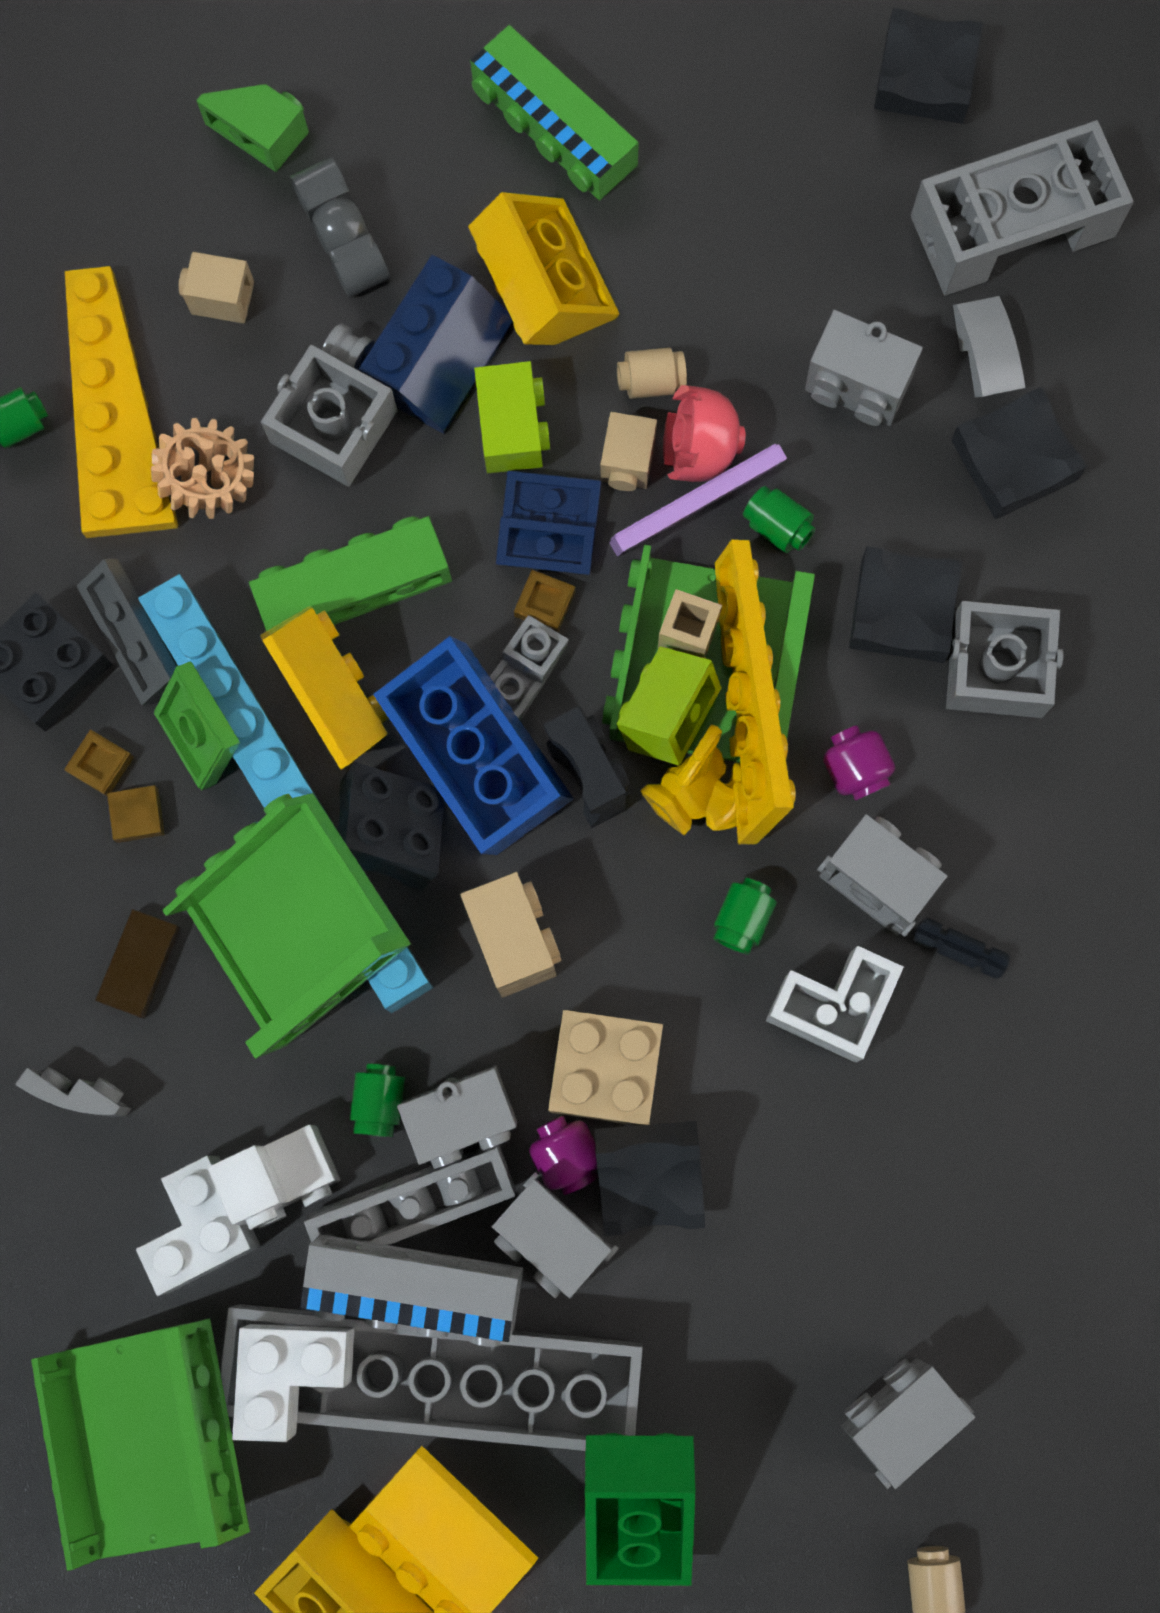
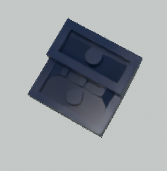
[496,470,602,575]

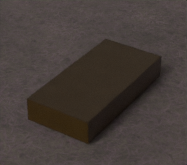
[95,909,181,1019]

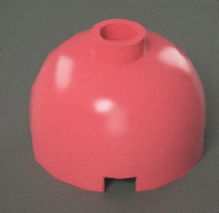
[663,385,746,482]

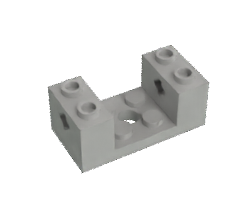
[911,120,1134,296]

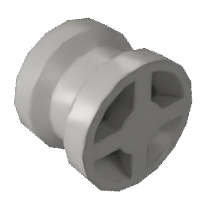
[322,323,376,371]

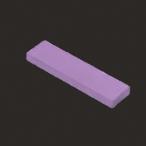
[609,444,787,557]

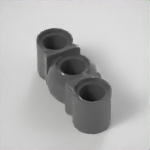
[290,157,391,298]

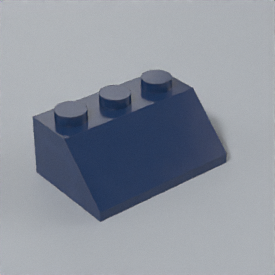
[359,254,514,434]

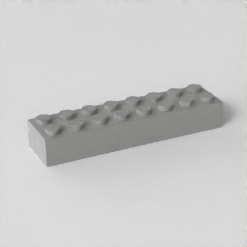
[221,1304,643,1451]

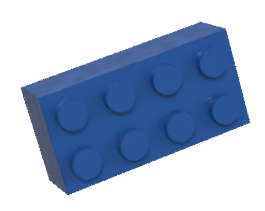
[373,636,574,855]

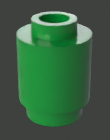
[0,386,49,449]
[743,486,816,553]
[713,878,777,955]
[350,1064,405,1137]

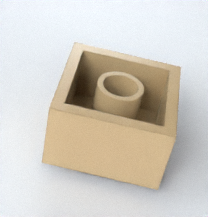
[460,872,562,998]
[548,1010,663,1126]

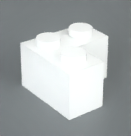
[766,946,904,1063]
[207,1125,341,1230]
[136,1156,261,1296]
[232,1324,354,1442]

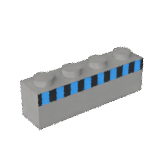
[300,1234,523,1347]

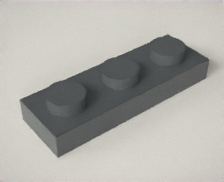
[77,559,177,705]

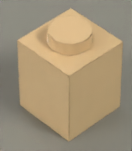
[179,252,255,324]
[601,412,657,491]
[658,589,722,658]

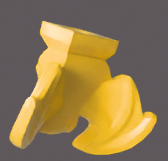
[640,724,741,835]

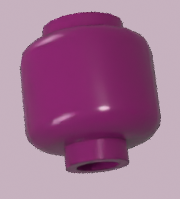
[823,725,895,801]
[529,1115,599,1195]

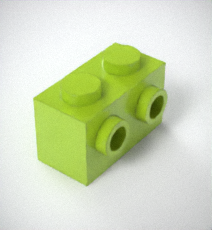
[474,361,550,474]
[617,646,722,766]

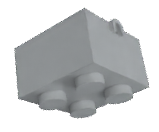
[805,310,923,426]
[261,345,398,487]
[946,601,1063,718]
[817,814,947,937]
[397,1065,517,1169]
[492,1172,619,1298]
[841,1358,976,1489]

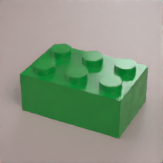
[585,1433,696,1586]

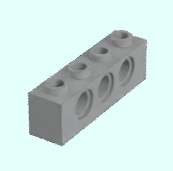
[304,1144,516,1245]

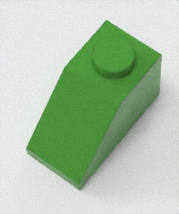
[196,84,309,172]

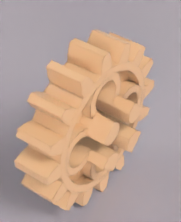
[151,418,254,519]

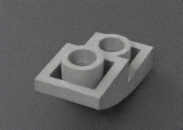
[953,296,1026,397]
[490,615,569,721]
[15,1066,132,1117]

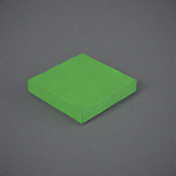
[154,661,240,791]

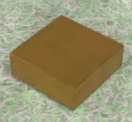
[514,570,576,633]
[64,729,134,797]
[107,785,165,843]

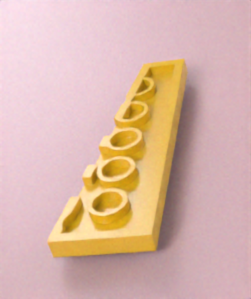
[65,266,178,538]
[715,539,796,844]

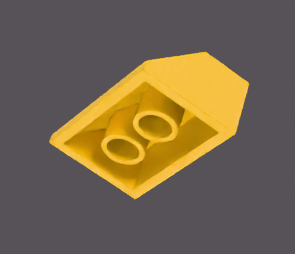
[468,192,620,345]
[260,606,389,769]
[349,1446,538,1613]
[254,1509,434,1613]

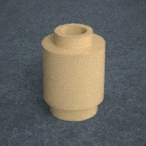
[617,347,687,399]
[907,1546,966,1613]

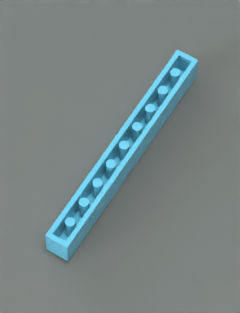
[138,574,433,1014]

